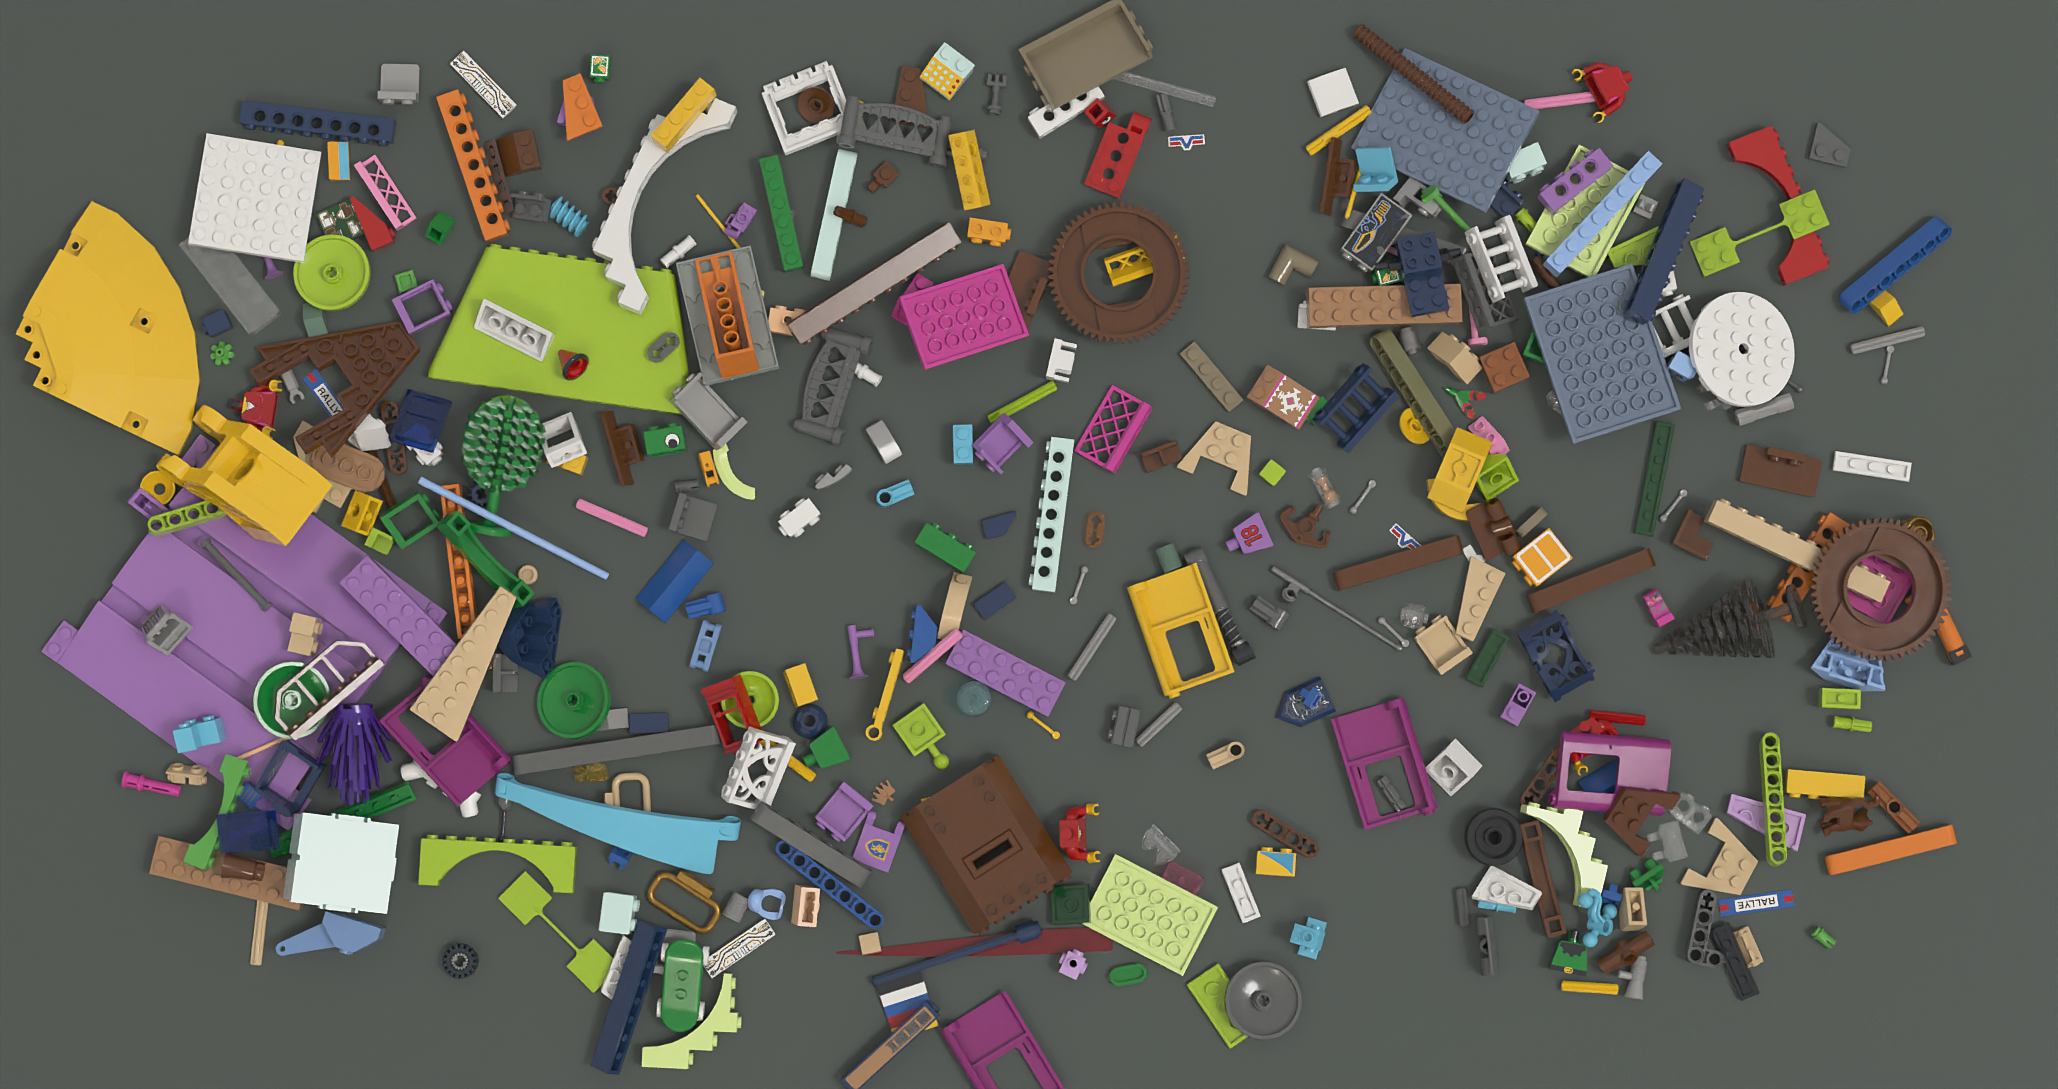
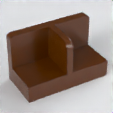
[1140,440,1183,473]

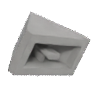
[595,708,630,732]

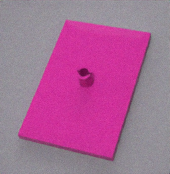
[898,264,1029,370]

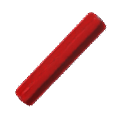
[1589,710,1646,726]

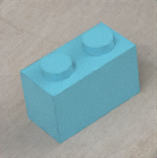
[953,424,973,465]

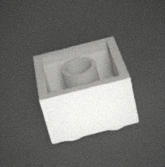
[1425,738,1482,796]

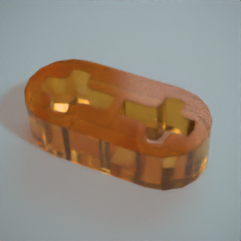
[1085,512,1105,549]

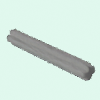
[1850,326,1925,354]
[1068,614,1116,681]

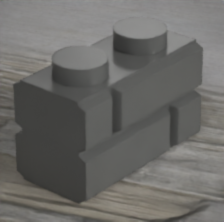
[1107,706,1141,748]

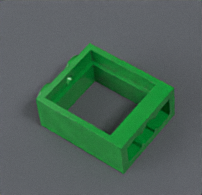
[380,490,441,550]

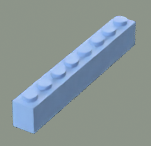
[1543,151,1662,278]

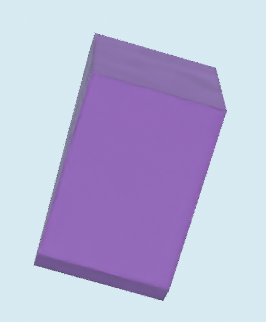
[127,487,169,525]

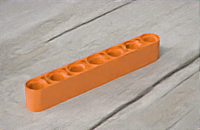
[1824,824,1957,876]

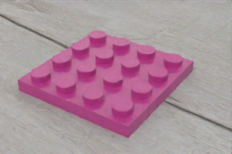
[1847,524,1912,624]

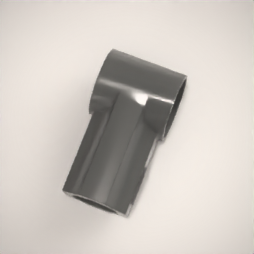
[1250,596,1290,631]

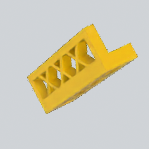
[1104,235,1185,287]

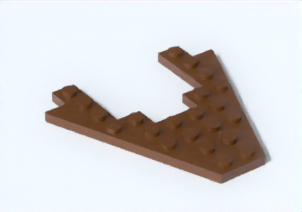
[249,321,420,458]

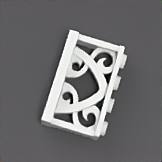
[721,726,796,809]

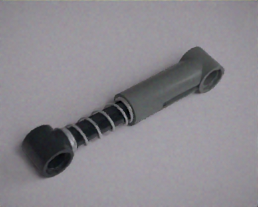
[1183,547,1256,666]

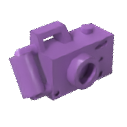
[724,202,757,239]

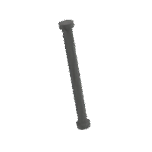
[201,538,273,612]

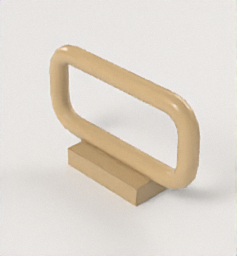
[603,772,651,812]

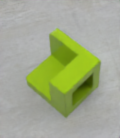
[364,528,395,555]

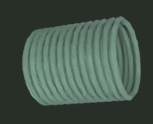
[1155,543,1183,573]

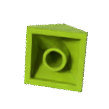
[1475,454,1519,501]

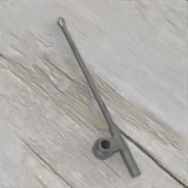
[1270,565,1403,652]

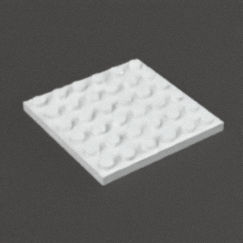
[188,133,321,263]

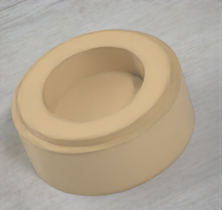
[518,565,538,585]

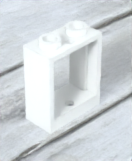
[542,412,587,468]

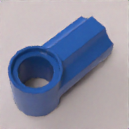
[685,592,726,619]

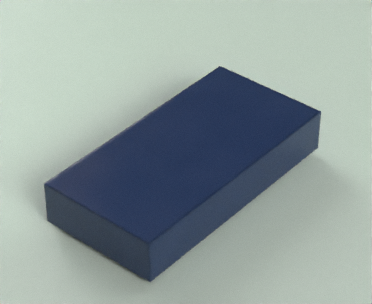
[974,582,1016,619]
[629,713,669,733]

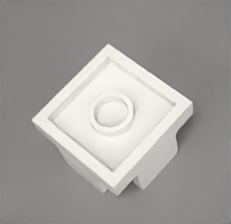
[1046,339,1077,383]

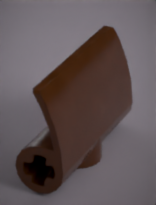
[1466,497,1521,561]

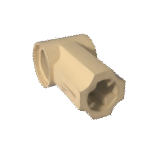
[1206,741,1245,770]

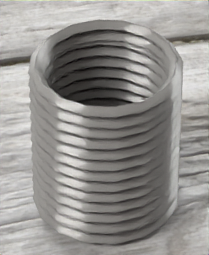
[722,892,748,923]

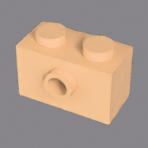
[768,305,806,336]
[791,884,820,927]

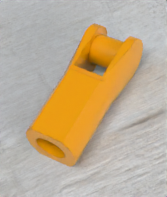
[698,451,720,487]

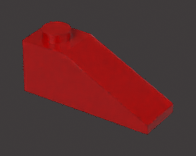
[350,196,396,252]

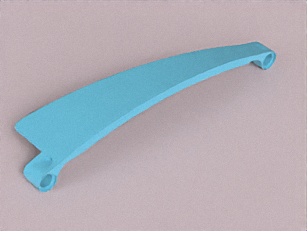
[495,773,741,874]

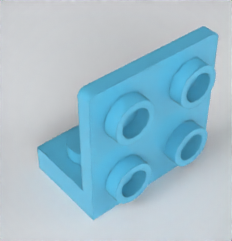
[1353,147,1398,192]

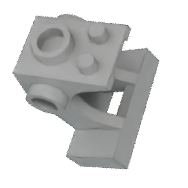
[1393,178,1443,218]

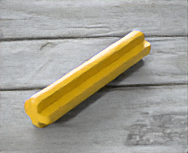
[1561,980,1619,994]

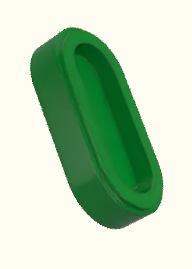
[1109,963,1147,986]

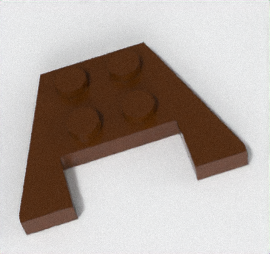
[1603,787,1681,857]

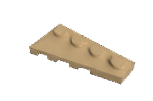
[1455,556,1505,642]

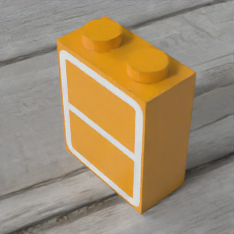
[1511,528,1573,587]

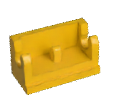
[783,663,818,708]

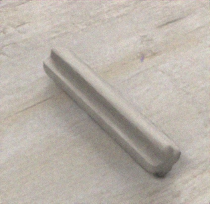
[1135,703,1182,747]

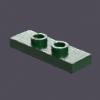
[1465,628,1510,688]

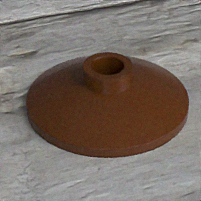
[798,87,835,124]

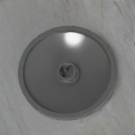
[1224,962,1302,1040]

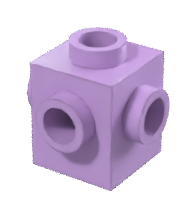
[1059,949,1088,980]

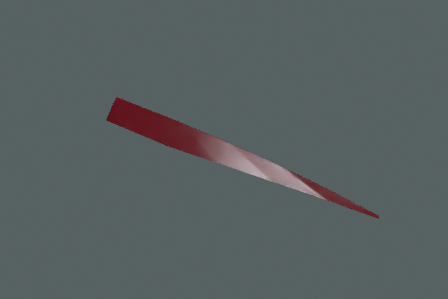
[836,927,1113,957]

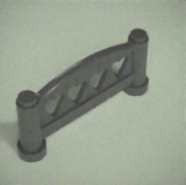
[836,96,952,168]
[794,327,874,447]

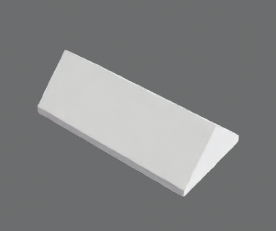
[474,299,556,362]

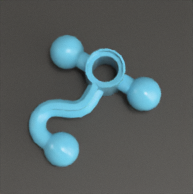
[1578,888,1617,948]

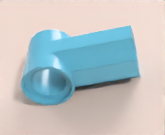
[876,480,915,508]

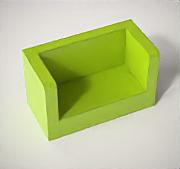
[1818,688,1861,710]

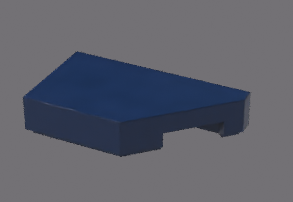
[982,511,1017,539]

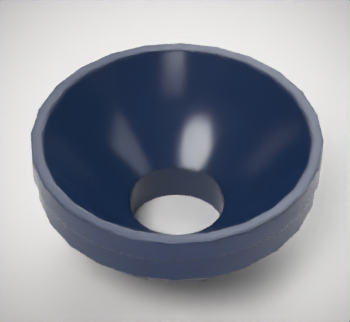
[793,704,828,739]

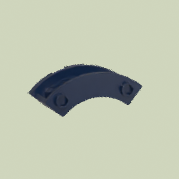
[1516,610,1595,702]

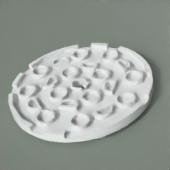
[1689,292,1795,407]

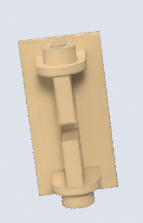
[166,763,209,786]
[1733,926,1764,968]

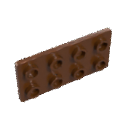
[1008,250,1053,330]
[1739,444,1822,497]

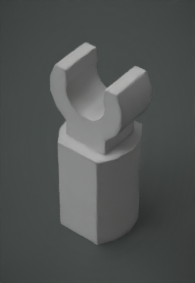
[280,370,305,404]

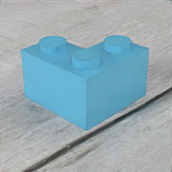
[173,715,226,753]

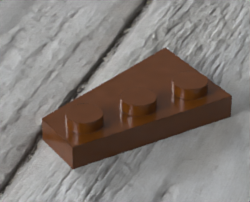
[892,65,929,129]

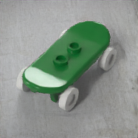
[657,939,710,1032]

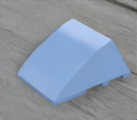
[1811,637,1885,692]

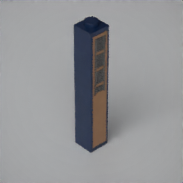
[841,1000,940,1089]

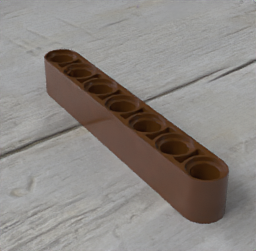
[1332,535,1464,591]
[1526,548,1656,614]

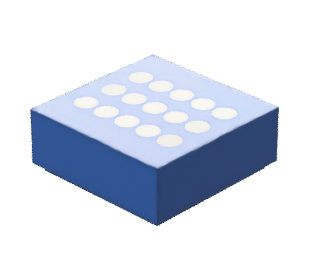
[237,781,262,809]

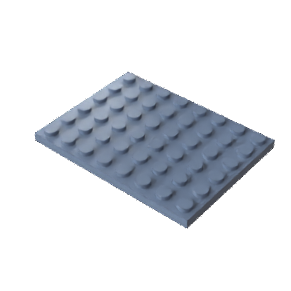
[1351,48,1540,213]
[1523,264,1681,444]

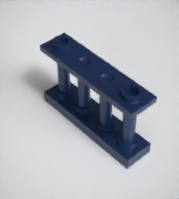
[1312,363,1399,453]

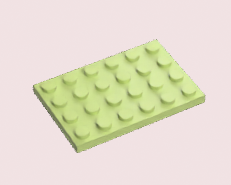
[1525,145,1645,278]
[1083,854,1218,976]

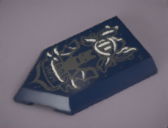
[1276,677,1336,727]

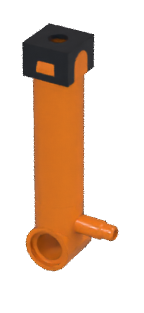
[1905,595,1972,666]

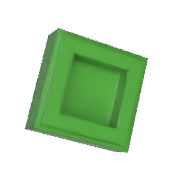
[394,270,418,294]

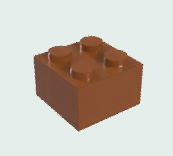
[1478,342,1530,394]

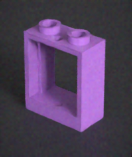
[392,279,453,336]

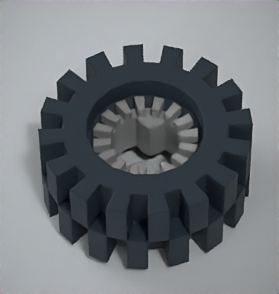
[442,944,479,979]

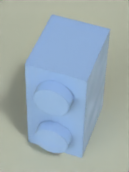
[1667,351,1697,382]

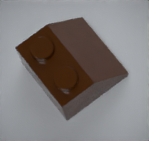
[497,129,542,177]

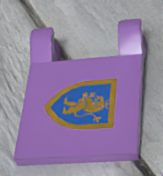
[853,811,905,872]

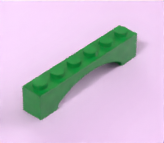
[759,155,804,273]
[436,510,534,609]

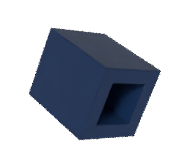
[202,309,234,338]

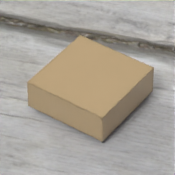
[859,932,882,955]

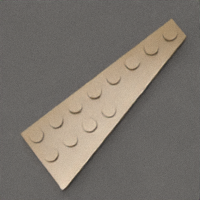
[410,585,516,742]

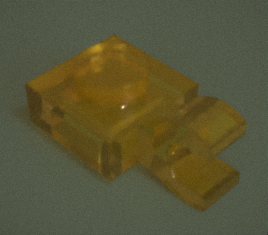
[574,763,609,782]

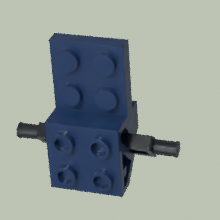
[1375,232,1461,317]

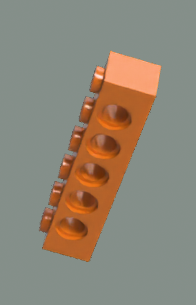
[1766,512,1850,622]

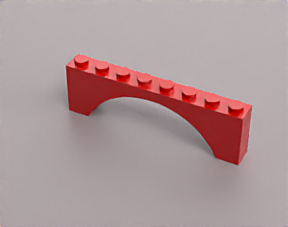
[1726,126,1830,286]

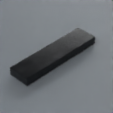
[1710,922,1760,1001]

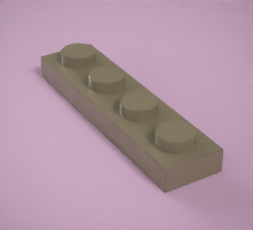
[1180,341,1243,412]

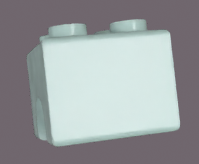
[599,892,640,934]

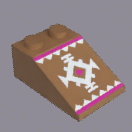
[1247,365,1320,430]

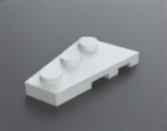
[1472,866,1542,910]
[600,934,632,1000]

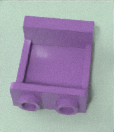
[972,413,1034,474]
[815,782,874,842]

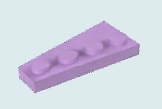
[1726,794,1806,852]

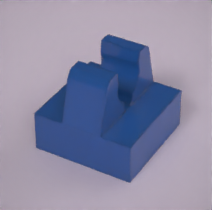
[1299,687,1323,710]
[608,846,633,870]
[1601,883,1622,907]

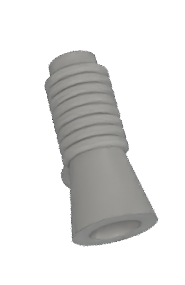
[1617,956,1647,1000]

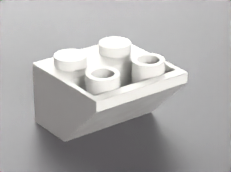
[347,413,391,451]

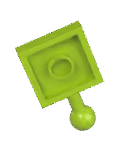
[893,703,949,769]

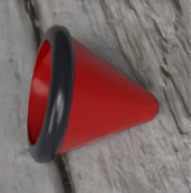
[558,350,589,381]

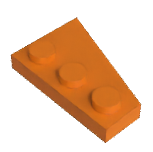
[563,73,603,141]

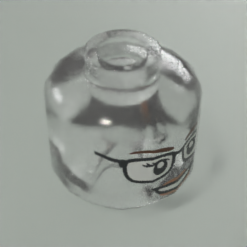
[1400,602,1429,629]

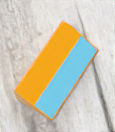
[327,142,350,181]

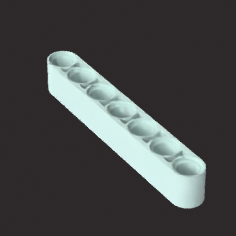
[811,149,858,281]

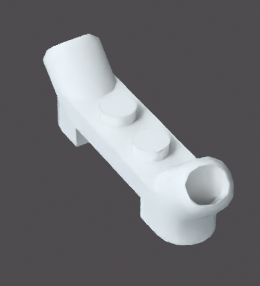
[400,760,481,818]

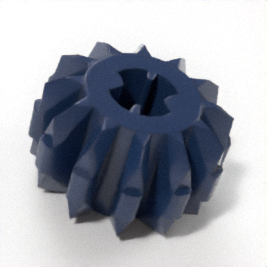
[466,481,489,509]

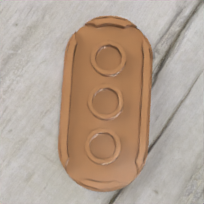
[310,444,385,493]

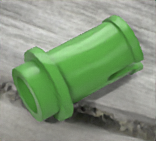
[1811,926,1837,950]

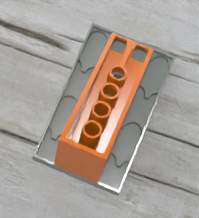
[676,245,779,386]

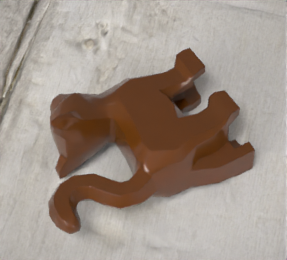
[1820,794,1880,837]

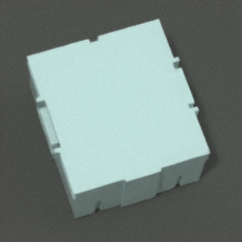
[283,813,399,914]

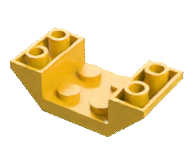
[1427,427,1492,513]

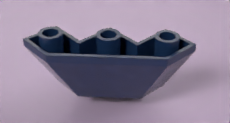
[497,597,562,678]

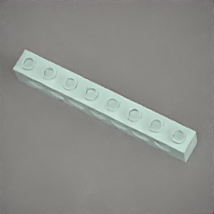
[1029,437,1074,593]

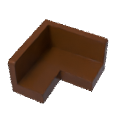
[1670,509,1714,561]

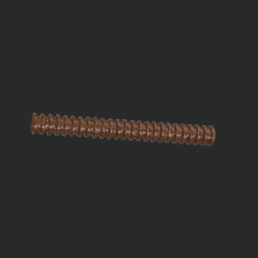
[1353,24,1474,124]

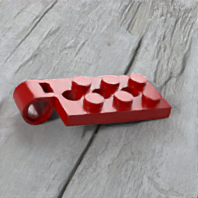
[1084,112,1152,199]

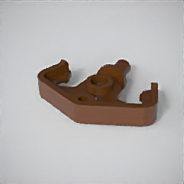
[1280,504,1331,548]

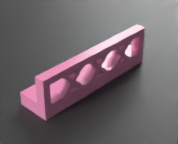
[354,155,417,231]

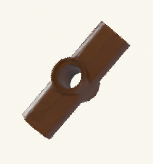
[1597,930,1655,975]

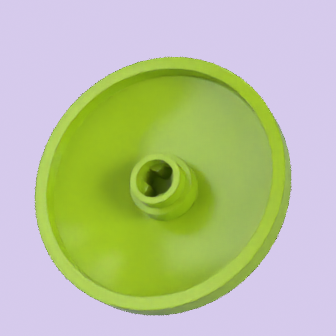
[293,235,371,311]

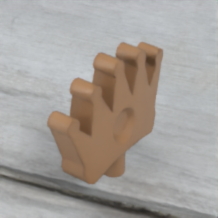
[872,780,895,805]

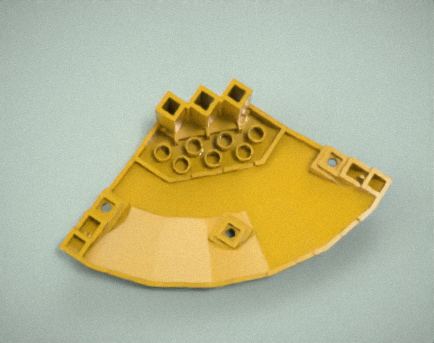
[16,201,200,456]

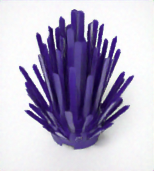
[316,703,393,805]

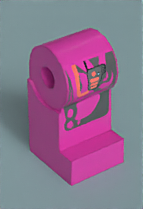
[1642,589,1675,628]

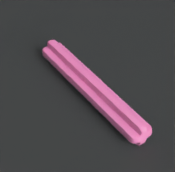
[1523,92,1596,109]
[576,499,648,537]
[903,629,963,683]

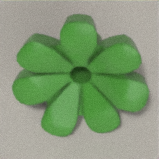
[210,341,235,366]

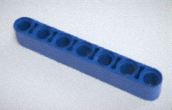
[1839,217,1952,314]
[776,840,884,929]

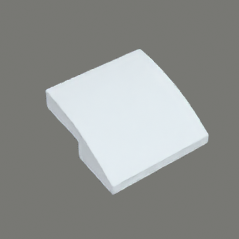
[1307,68,1359,117]

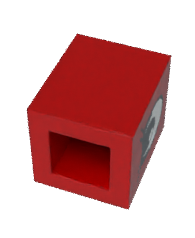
[1084,98,1117,128]

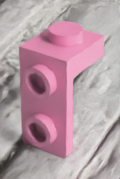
[1468,416,1510,454]

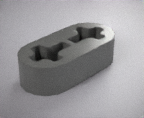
[648,332,680,363]

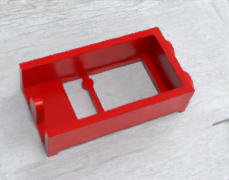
[700,674,764,755]

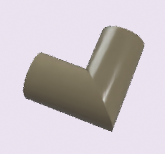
[1267,244,1319,286]

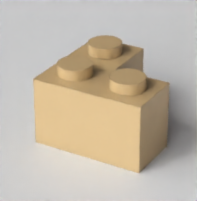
[1427,331,1482,384]
[287,612,324,657]

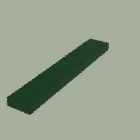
[1634,421,1675,537]

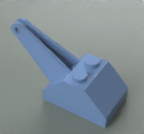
[276,911,386,956]

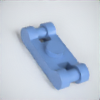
[689,619,722,673]

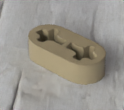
[1516,507,1548,538]

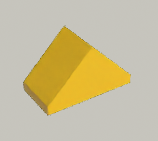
[1869,290,1903,327]

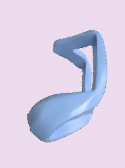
[748,889,786,920]

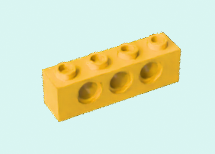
[948,130,991,210]

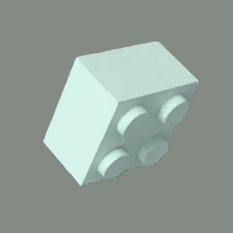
[1505,142,1547,184]

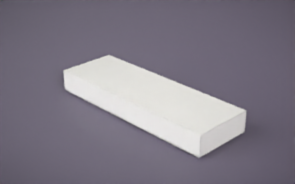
[1221,863,1260,923]

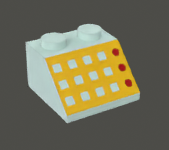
[919,42,975,101]

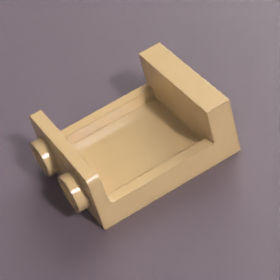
[1414,615,1473,675]

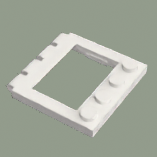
[762,61,846,155]

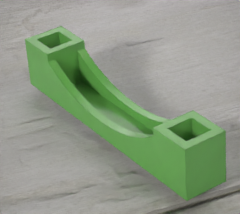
[183,754,251,872]

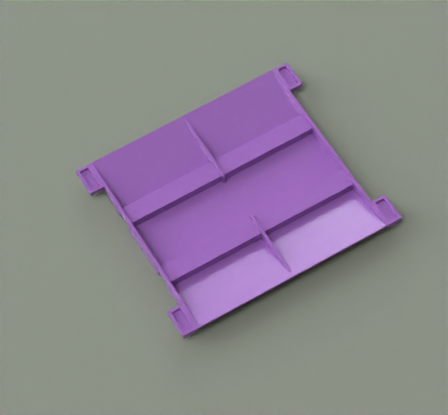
[41,434,448,830]

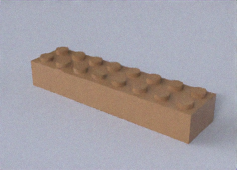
[1306,284,1462,328]
[149,836,304,910]

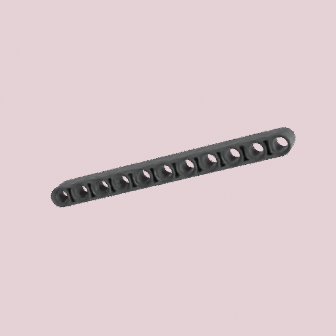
[512,725,722,775]

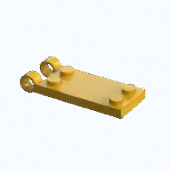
[866,649,905,741]

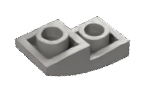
[865,420,902,464]
[815,464,853,490]

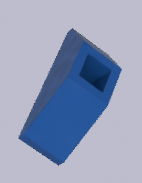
[907,605,938,664]

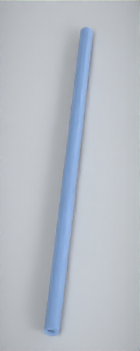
[418,476,609,580]

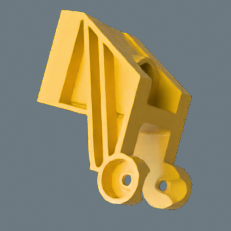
[156,405,332,546]

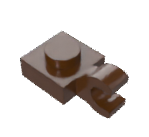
[868,161,900,194]

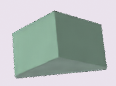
[302,303,329,337]

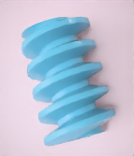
[549,196,590,237]

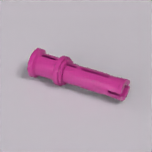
[121,771,182,798]

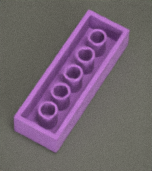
[946,630,1066,717]

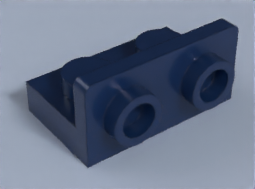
[1490,180,1524,218]

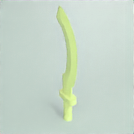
[713,444,755,500]

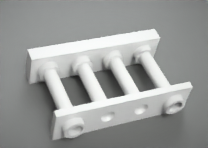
[1464,215,1538,303]
[1654,294,1694,358]

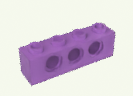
[1537,148,1614,215]

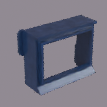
[254,739,327,817]

